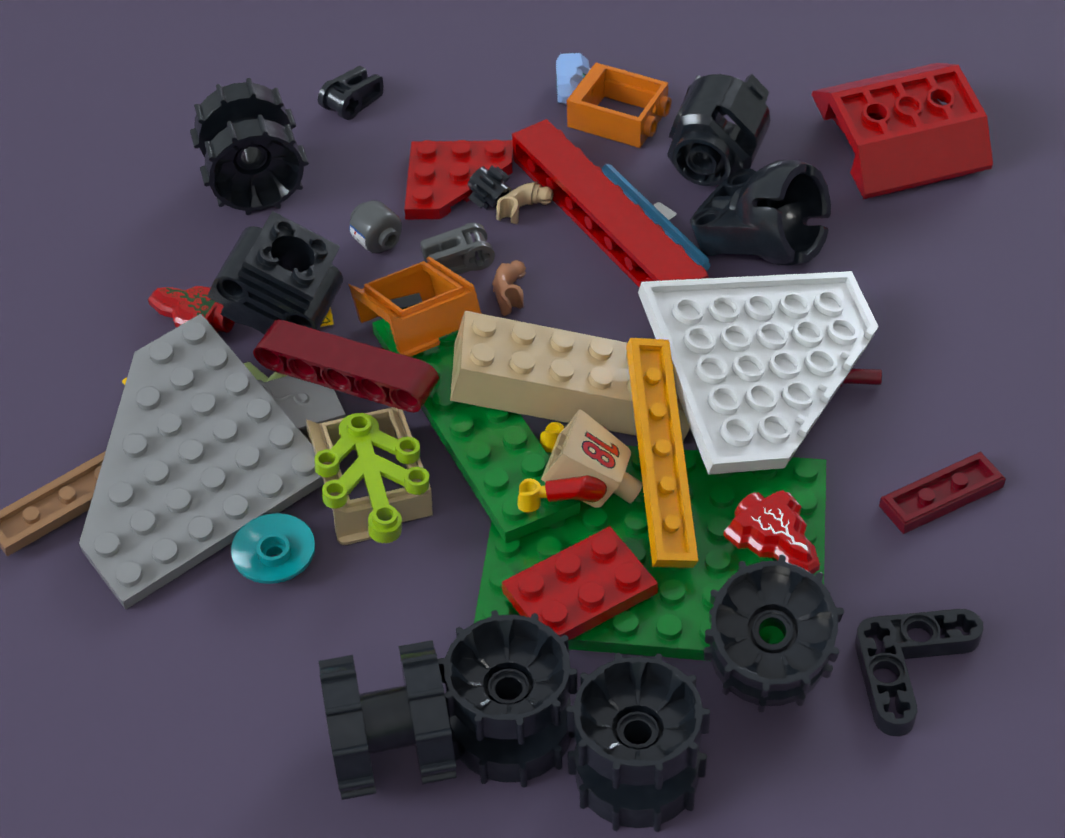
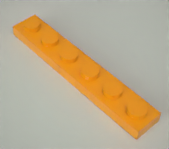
[626,338,698,568]

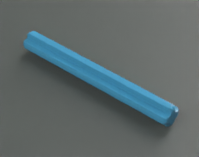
[602,164,711,271]

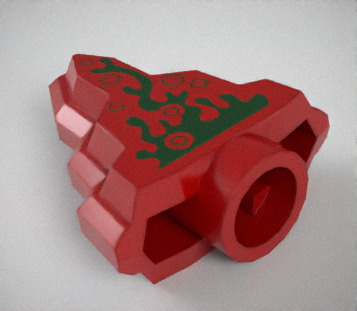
[148,286,235,333]

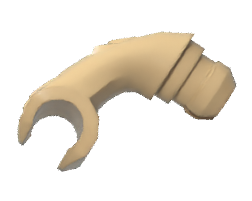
[496,182,553,224]

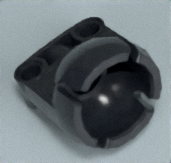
[690,160,831,266]

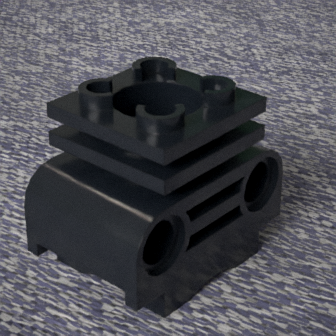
[207,211,343,335]

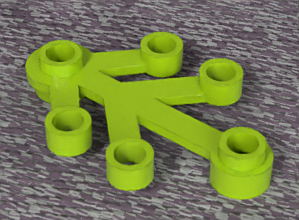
[314,413,429,543]

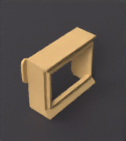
[306,407,432,545]

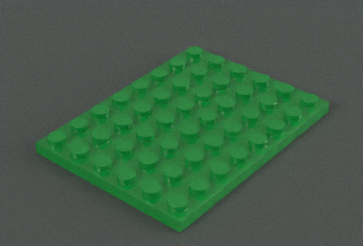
[474,439,826,661]

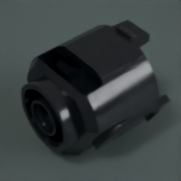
[667,74,770,186]

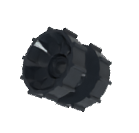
[190,78,309,215]
[704,555,844,712]
[438,610,578,788]
[318,640,457,800]
[566,653,710,832]

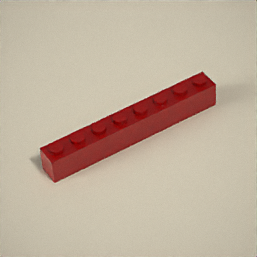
[512,119,709,288]

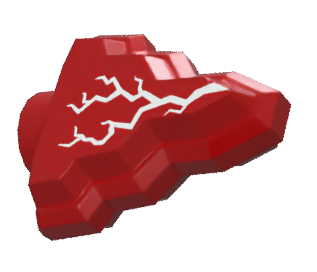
[723,490,820,574]

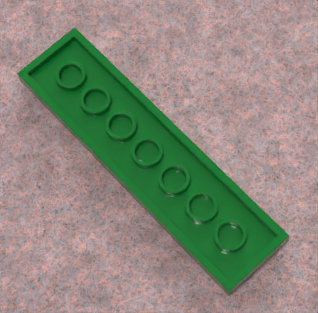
[372,319,580,543]

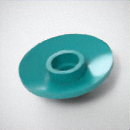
[231,513,315,584]

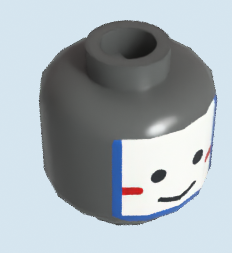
[349,200,402,253]

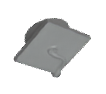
[258,376,346,437]

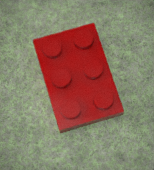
[502,526,658,640]

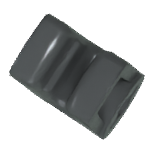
[420,222,495,274]

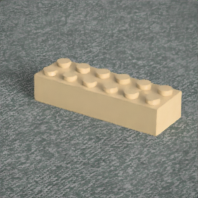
[450,311,690,441]

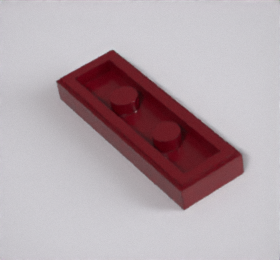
[879,451,1006,534]

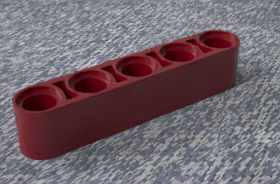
[253,320,439,413]

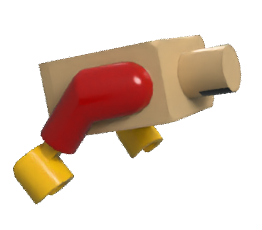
[518,409,643,512]

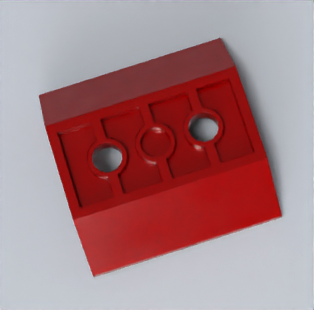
[812,63,993,199]

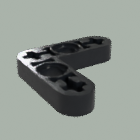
[855,609,984,737]

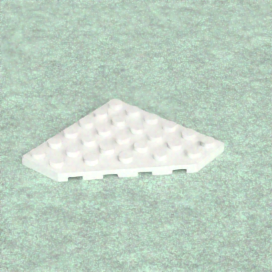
[638,271,879,475]

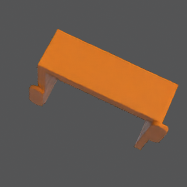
[348,257,482,357]

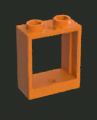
[567,62,672,148]

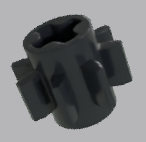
[467,165,511,209]

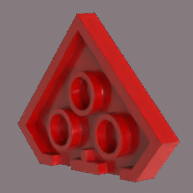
[404,140,513,220]

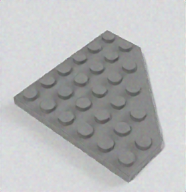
[79,314,324,610]

